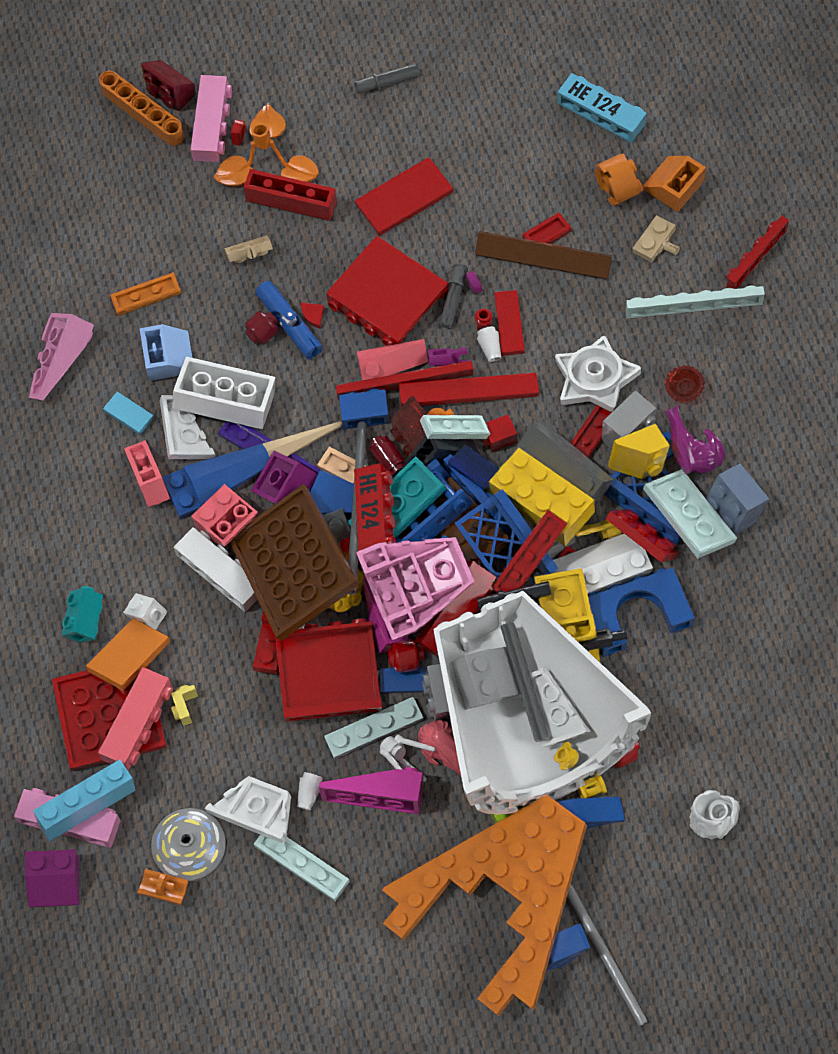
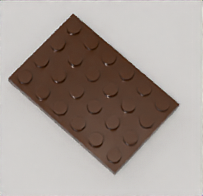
[230,484,360,641]

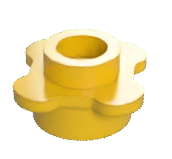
[553,741,579,770]

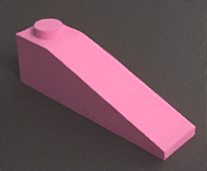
[29,313,94,401]

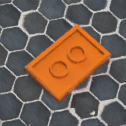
[86,618,170,691]

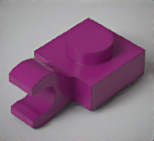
[428,347,468,367]

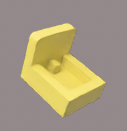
[171,685,198,726]

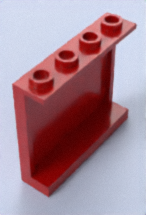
[326,235,449,346]
[275,619,382,722]

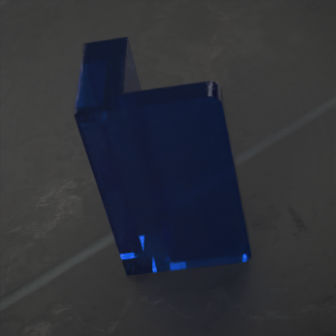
[448,445,499,489]

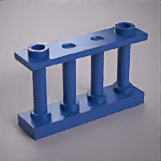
[395,459,474,543]

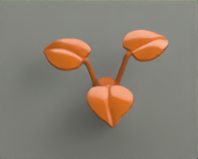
[213,104,319,186]

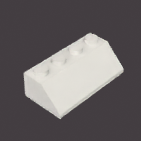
[551,534,653,594]

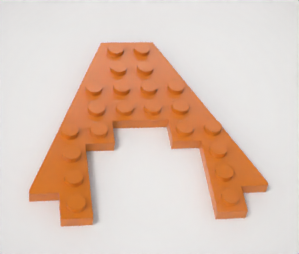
[382,794,587,1016]

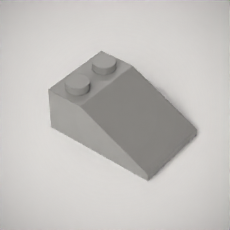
[451,647,521,710]

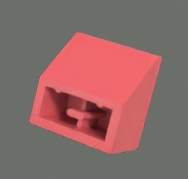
[191,484,258,546]

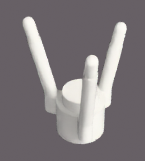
[380,734,436,782]

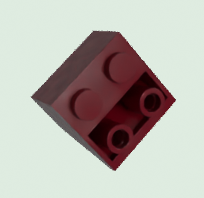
[141,60,196,111]

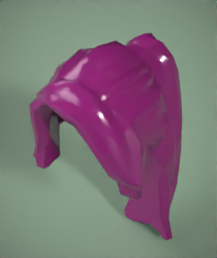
[665,405,726,474]

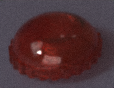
[664,365,705,403]

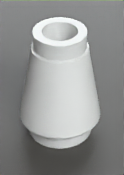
[477,327,502,362]
[297,772,323,811]

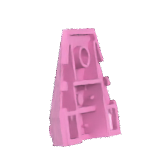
[356,537,474,641]

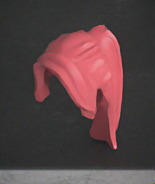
[418,720,461,777]

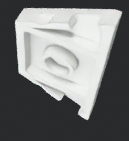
[205,776,291,844]

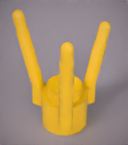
[576,520,622,540]

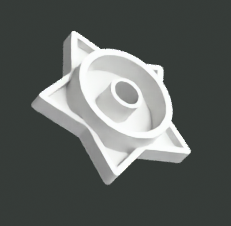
[555,336,641,412]

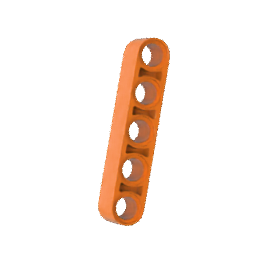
[99,71,184,146]

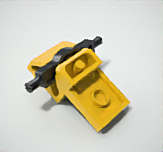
[534,568,627,662]

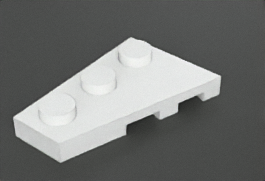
[160,395,215,459]
[530,668,590,747]

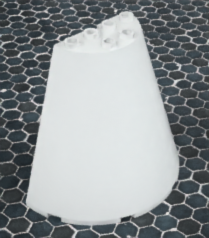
[434,591,651,814]

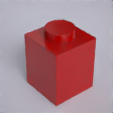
[481,414,517,452]

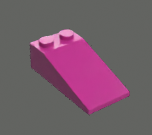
[319,767,424,815]

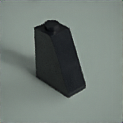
[404,436,480,469]

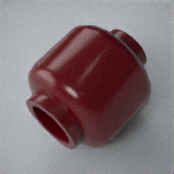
[244,311,278,345]

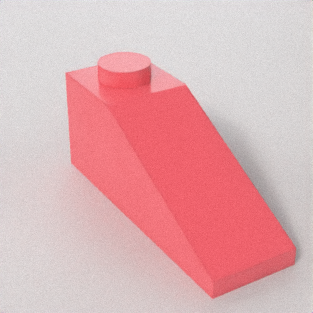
[357,339,428,380]
[124,440,170,507]

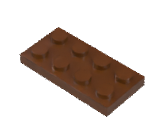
[421,477,510,567]

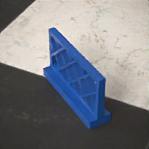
[604,468,682,546]
[454,489,558,587]

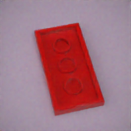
[355,157,453,236]

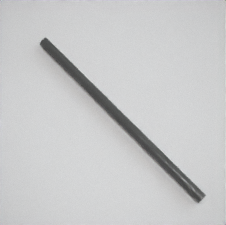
[348,422,367,595]

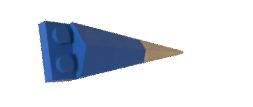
[162,422,342,519]

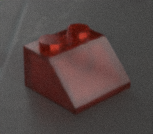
[390,396,427,457]

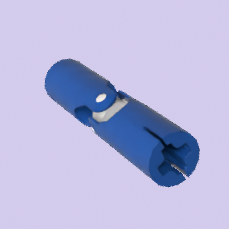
[255,281,323,360]

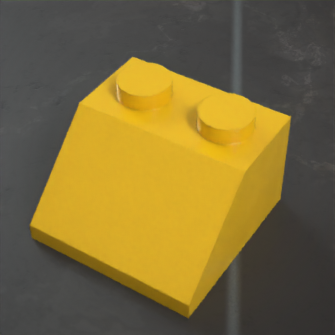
[608,424,670,479]

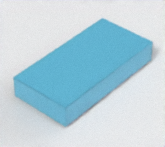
[103,392,154,435]

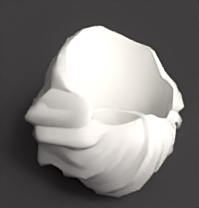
[689,790,740,840]

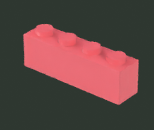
[98,667,173,771]

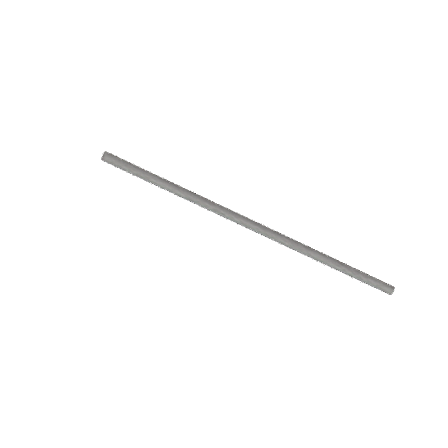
[518,804,648,1027]

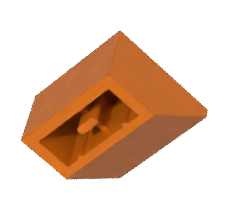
[643,156,706,212]

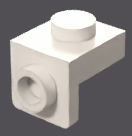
[123,593,167,630]

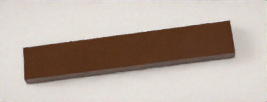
[475,231,612,279]

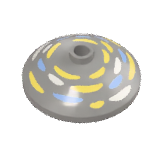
[151,808,226,881]

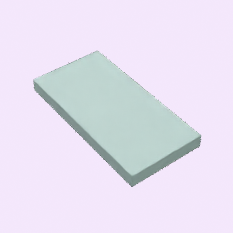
[643,470,737,559]

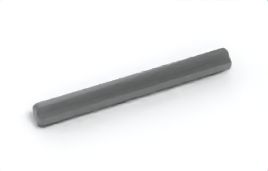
[501,622,549,742]

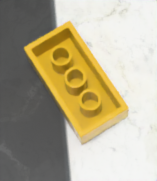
[489,448,595,546]

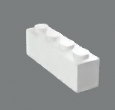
[174,527,258,612]

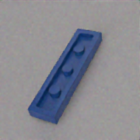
[443,454,511,534]

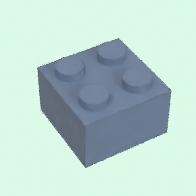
[706,463,769,535]

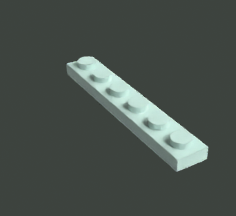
[626,286,765,318]

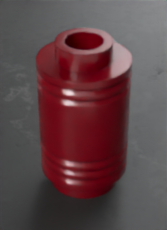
[369,435,406,478]

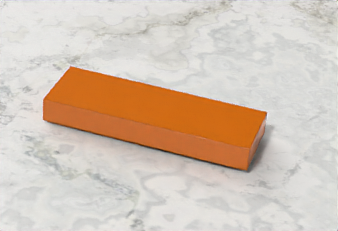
[110,272,182,316]

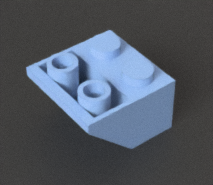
[140,324,192,381]

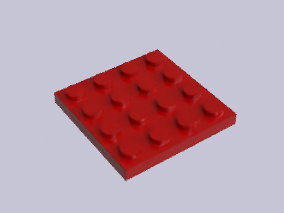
[52,665,167,772]

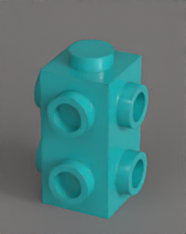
[62,586,103,643]

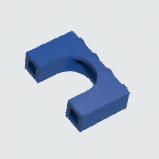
[588,568,694,657]

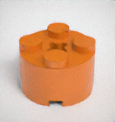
[595,154,643,206]

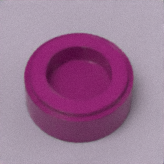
[465,271,483,294]

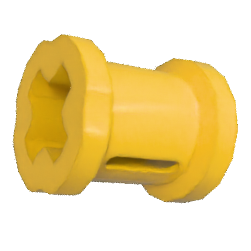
[577,773,607,799]

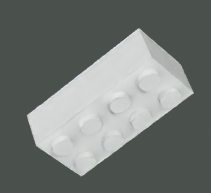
[173,357,275,429]

